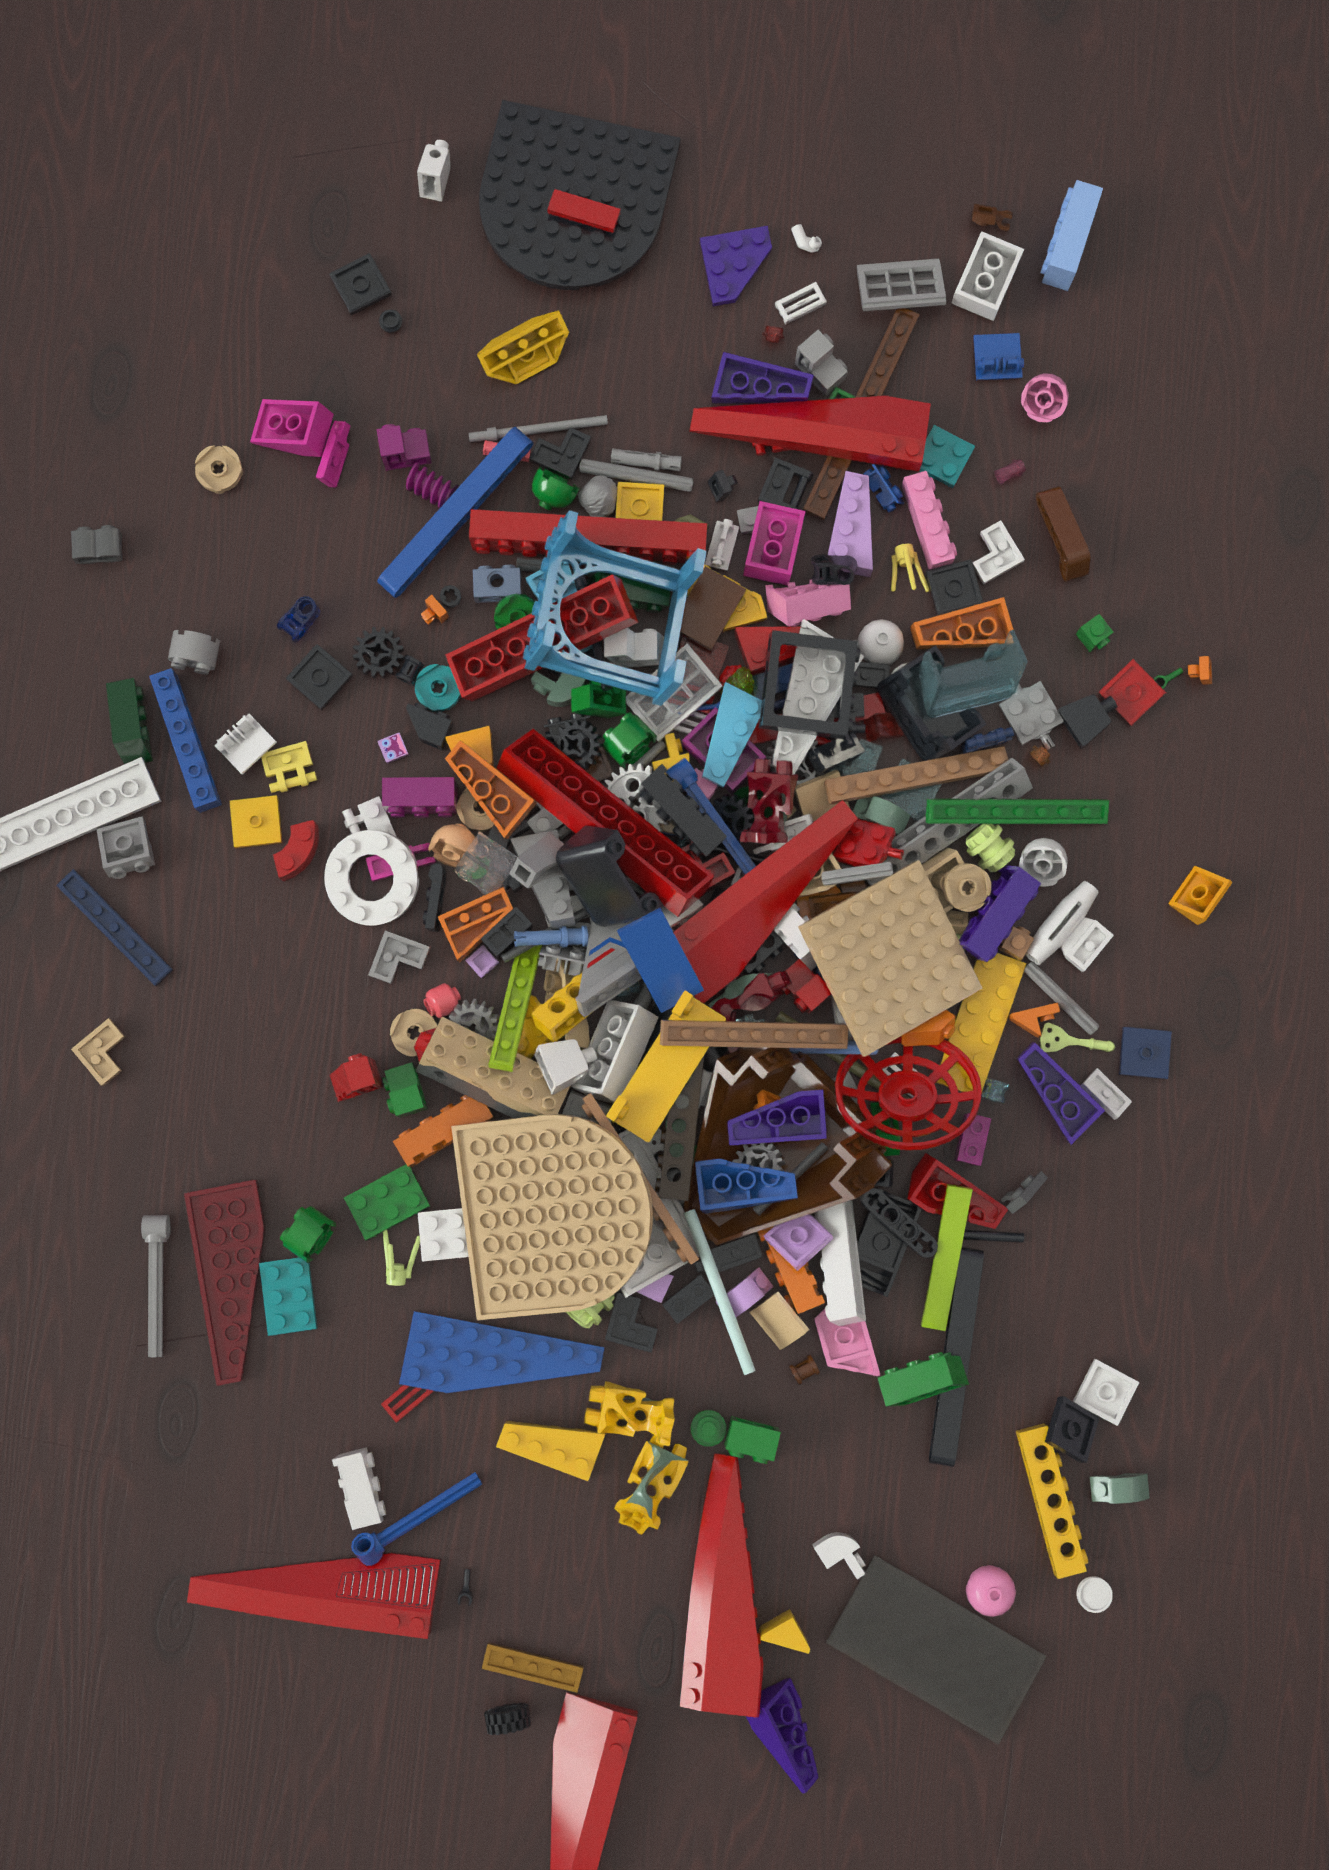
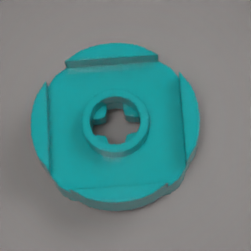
[415,664,461,712]

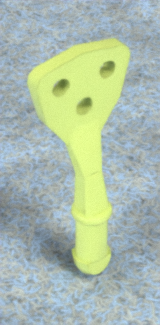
[1040,1022,1115,1052]

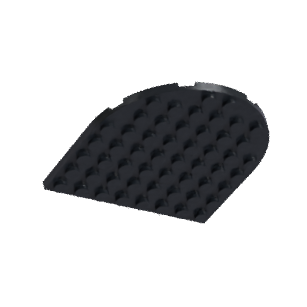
[479,100,681,290]

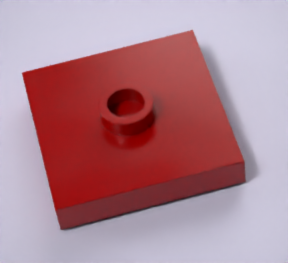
[1099,659,1166,726]

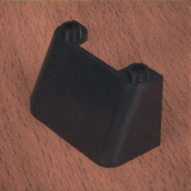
[877,645,987,761]
[556,826,664,927]

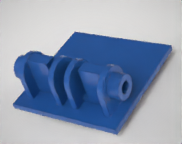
[973,333,1024,380]

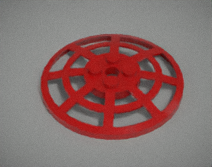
[835,1036,982,1150]

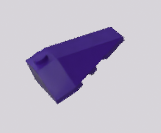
[746,1678,819,1793]

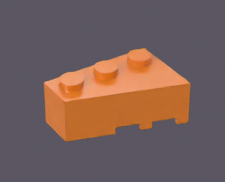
[438,887,513,963]

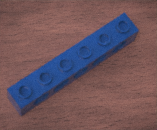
[149,668,222,813]

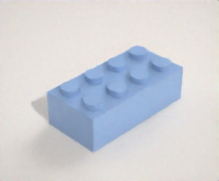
[1040,180,1103,291]

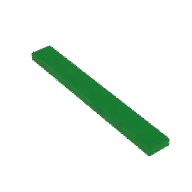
[926,799,1109,824]

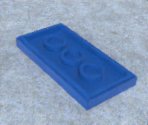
[617,908,704,1013]

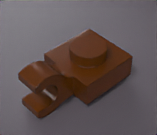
[972,203,1013,231]

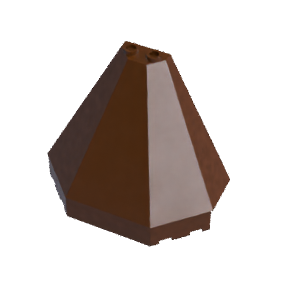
[683,1047,892,1245]

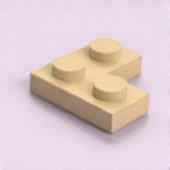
[71,1018,125,1086]

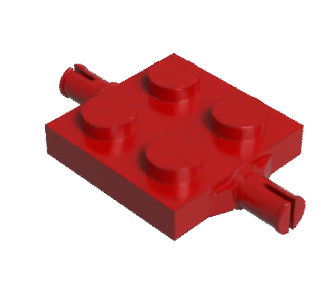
[833,819,904,867]

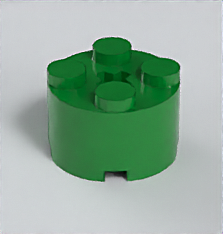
[603,712,657,769]
[280,1206,336,1263]

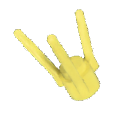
[891,544,930,592]

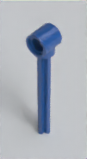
[665,758,756,875]
[351,1472,482,1566]

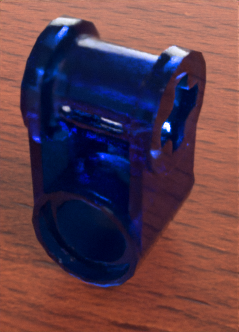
[277,596,320,642]

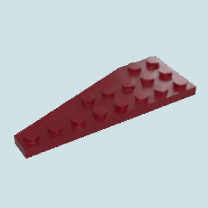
[184,1180,265,1386]

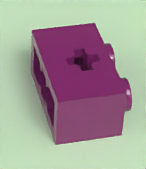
[954,1113,991,1166]

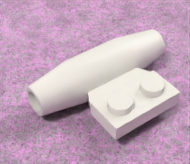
[1025,881,1114,972]

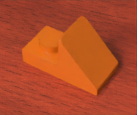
[1008,1003,1060,1038]

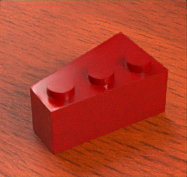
[330,1053,383,1102]

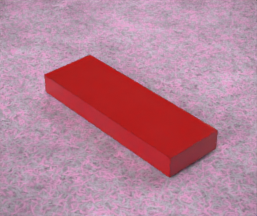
[547,189,621,233]

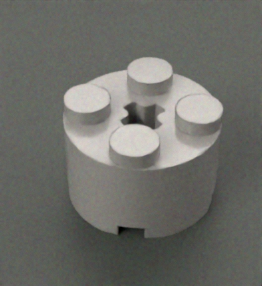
[168,630,220,675]

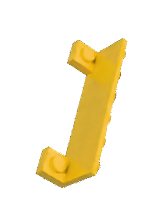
[606,991,726,1142]

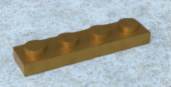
[482,1642,584,1693]

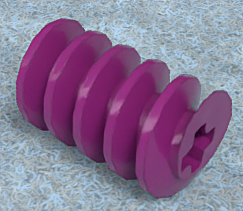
[406,462,458,508]

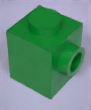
[1076,614,1113,652]

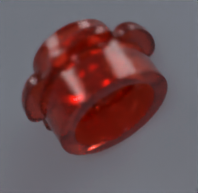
[762,326,785,343]

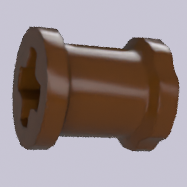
[789,1355,820,1385]

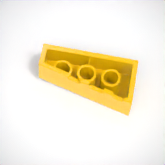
[496,1421,605,1481]

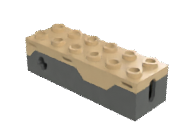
[414,1017,570,1118]

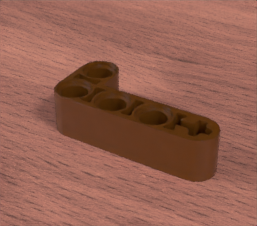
[1036,486,1091,582]

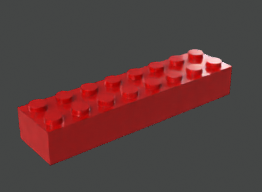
[446,574,639,701]

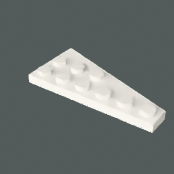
[771,619,864,774]

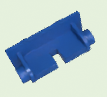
[864,464,905,512]

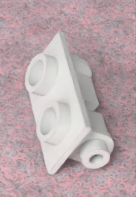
[705,519,739,571]

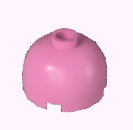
[1021,373,1069,422]
[966,1565,1016,1617]

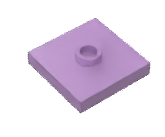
[764,1214,833,1271]

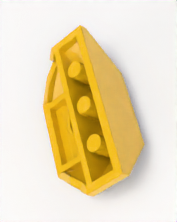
[477,311,569,384]

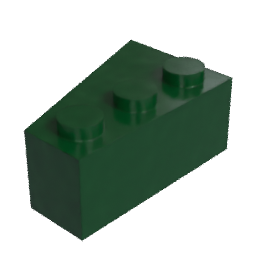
[590,572,670,613]
[106,678,153,764]

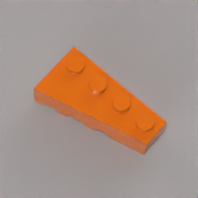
[910,597,1017,649]
[445,740,538,839]
[393,1095,495,1167]
[757,1226,825,1314]

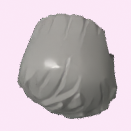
[578,475,617,517]

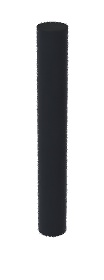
[963,1230,1024,1243]

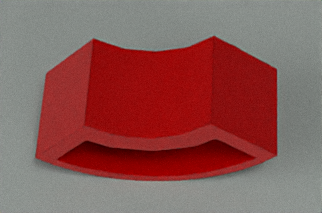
[273,820,319,881]

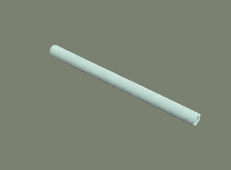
[684,1209,756,1375]

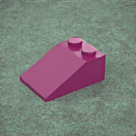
[250,399,334,457]
[743,501,805,586]

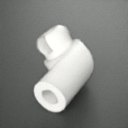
[791,224,822,253]

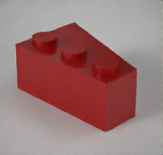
[734,626,801,677]

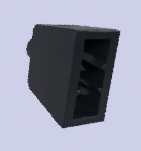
[1058,694,1118,749]

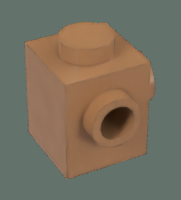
[998,926,1034,961]

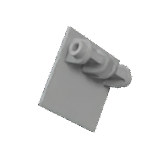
[538,944,587,976]

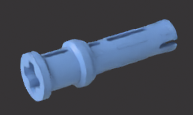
[514,925,588,948]

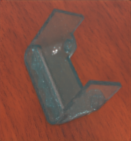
[919,630,1028,718]

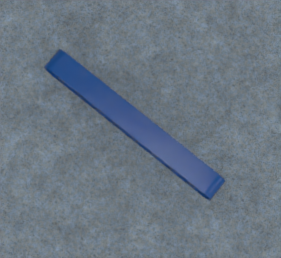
[377,427,534,598]

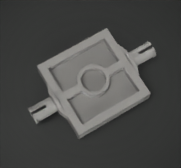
[999,677,1064,750]

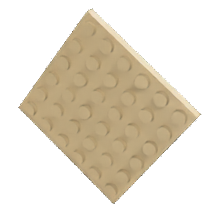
[798,860,982,1056]

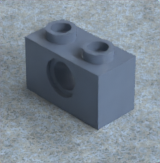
[473,565,522,603]

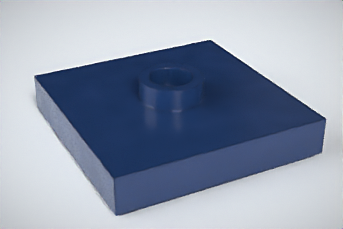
[1119,1027,1172,1079]

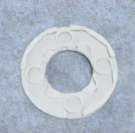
[324,830,419,925]

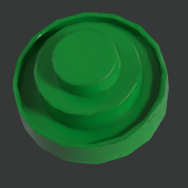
[691,1410,726,1446]

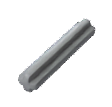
[822,862,893,886]

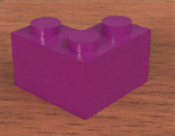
[376,424,432,471]

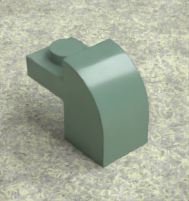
[531,672,587,707]
[852,796,911,835]
[1090,1473,1150,1504]

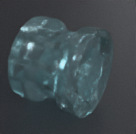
[981,1078,1010,1104]

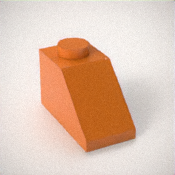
[901,1010,956,1046]

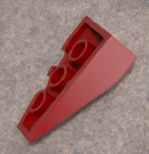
[907,1153,1008,1229]

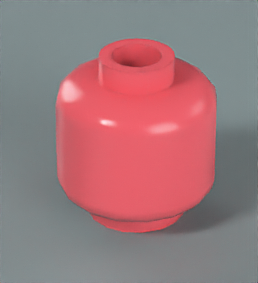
[423,983,461,1018]

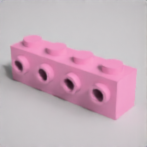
[901,471,957,570]

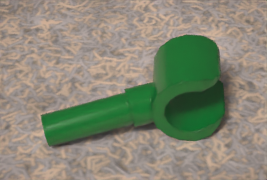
[1154,668,1183,689]

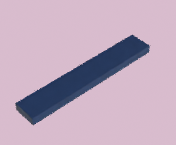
[56,869,173,986]

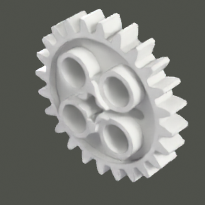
[605,764,669,833]

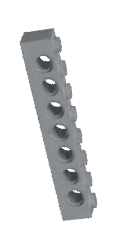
[866,758,1033,886]

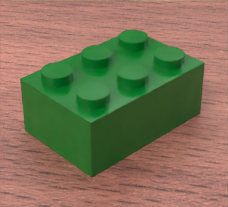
[878,1352,969,1407]

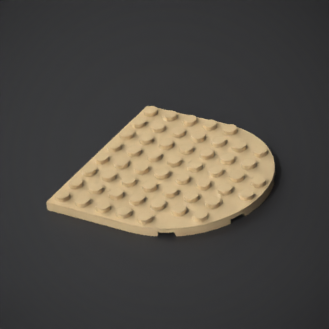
[451,1114,653,1320]

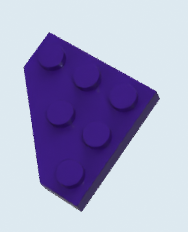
[700,226,772,306]

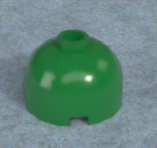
[532,467,580,511]

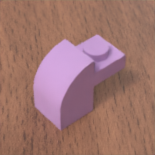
[716,1268,774,1317]

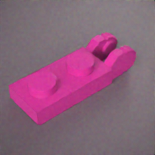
[366,843,436,882]

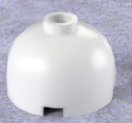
[858,619,904,665]
[1019,838,1068,887]

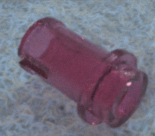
[994,459,1026,484]

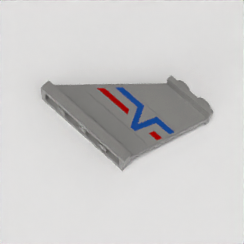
[576,916,642,1018]

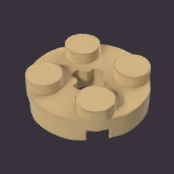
[195,445,243,494]
[457,788,494,832]
[943,863,991,912]
[390,1009,438,1057]

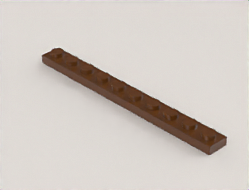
[803,308,920,521]

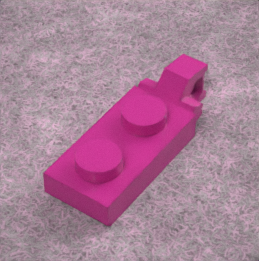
[316,421,351,488]

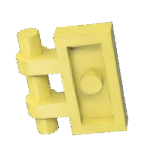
[261,741,317,793]

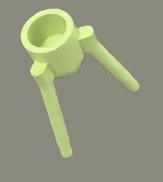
[383,1230,420,1286]

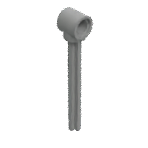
[141,1215,171,1357]

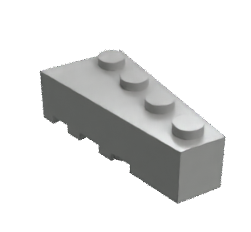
[511,830,576,930]

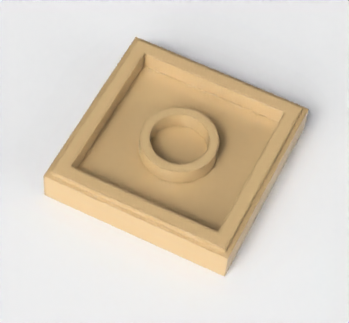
[795,769,850,822]

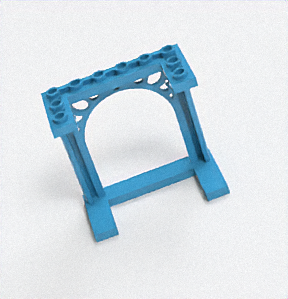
[523,510,706,706]

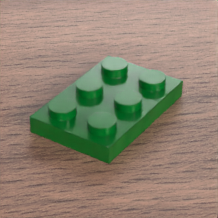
[344,1164,431,1241]

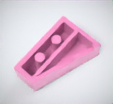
[765,580,851,626]

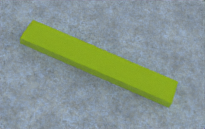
[489,945,542,1072]
[921,1184,972,1331]

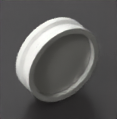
[1076,1576,1113,1613]

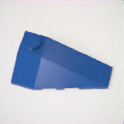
[695,1159,798,1214]

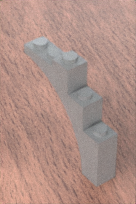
[510,832,646,895]

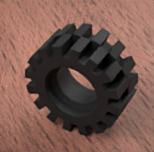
[484,1703,531,1735]

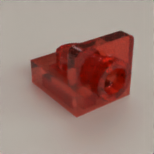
[864,713,904,743]

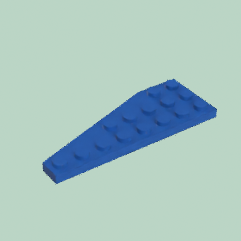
[399,1311,604,1393]

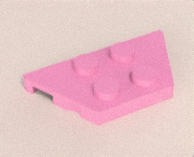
[814,1309,880,1376]

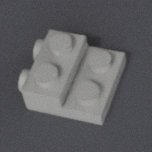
[97,816,155,879]

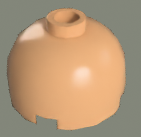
[428,824,478,868]

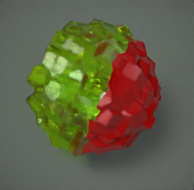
[719,665,755,695]

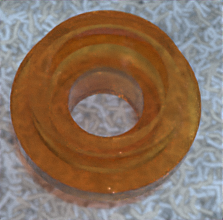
[1030,745,1051,767]

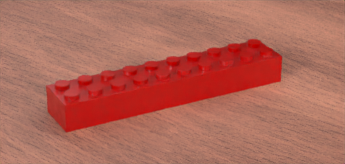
[469,509,707,565]
[496,729,714,917]

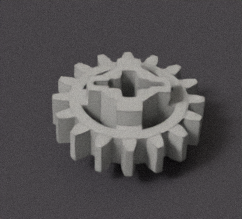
[449,999,499,1041]
[732,1143,785,1172]

